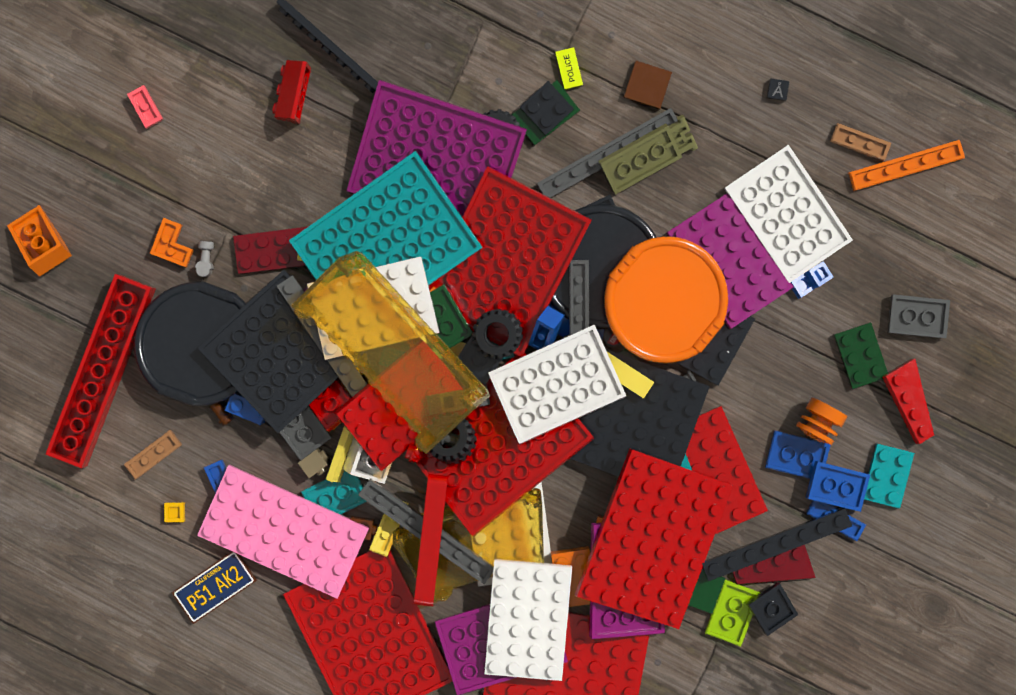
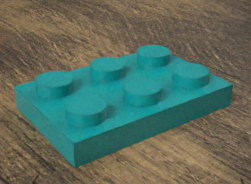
[864,443,915,509]

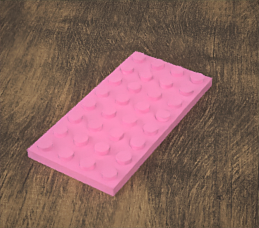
[197,465,369,599]

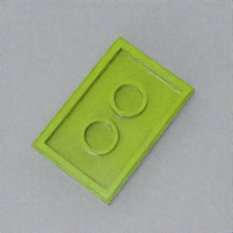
[704,579,760,647]

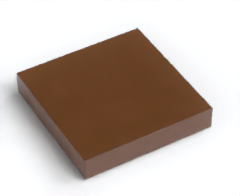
[624,61,672,109]

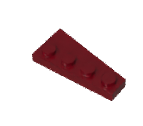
[733,545,816,584]

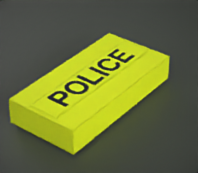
[555,47,583,90]

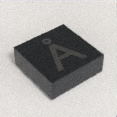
[767,78,789,101]

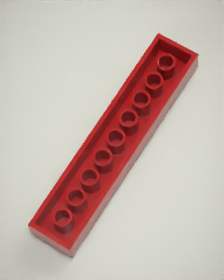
[45,274,156,468]

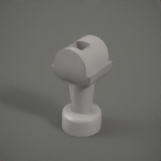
[195,241,214,277]

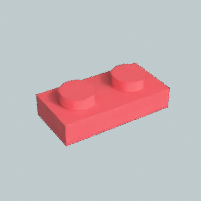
[127,85,164,129]

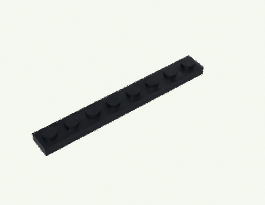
[276,0,378,93]
[702,508,852,581]

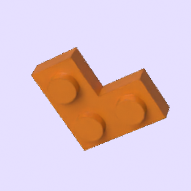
[150,218,194,267]

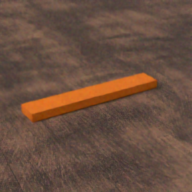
[848,140,965,191]

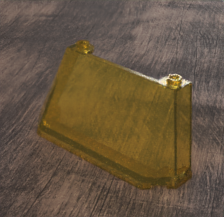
[392,488,544,602]

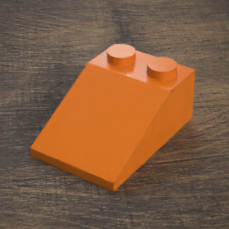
[7,205,72,277]
[551,546,590,607]

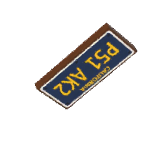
[172,551,257,624]

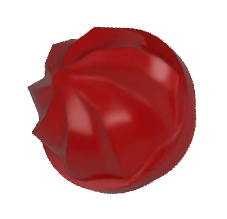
[404,444,424,463]

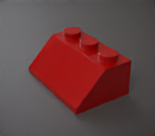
[273,60,311,124]

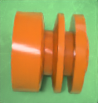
[796,397,848,445]

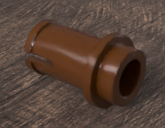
[210,402,233,426]

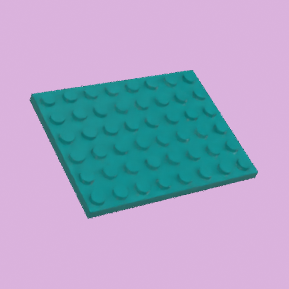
[289,151,483,286]

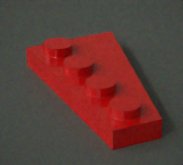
[882,359,934,444]

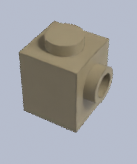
[298,448,330,478]

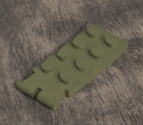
[598,115,698,195]

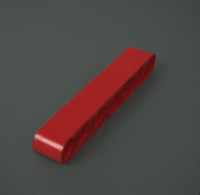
[414,474,448,607]

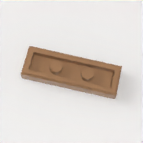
[830,123,891,162]
[124,430,182,480]

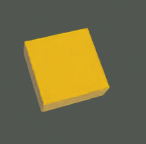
[164,502,185,522]

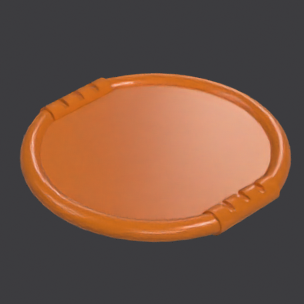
[604,236,728,363]

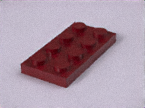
[233,226,309,274]

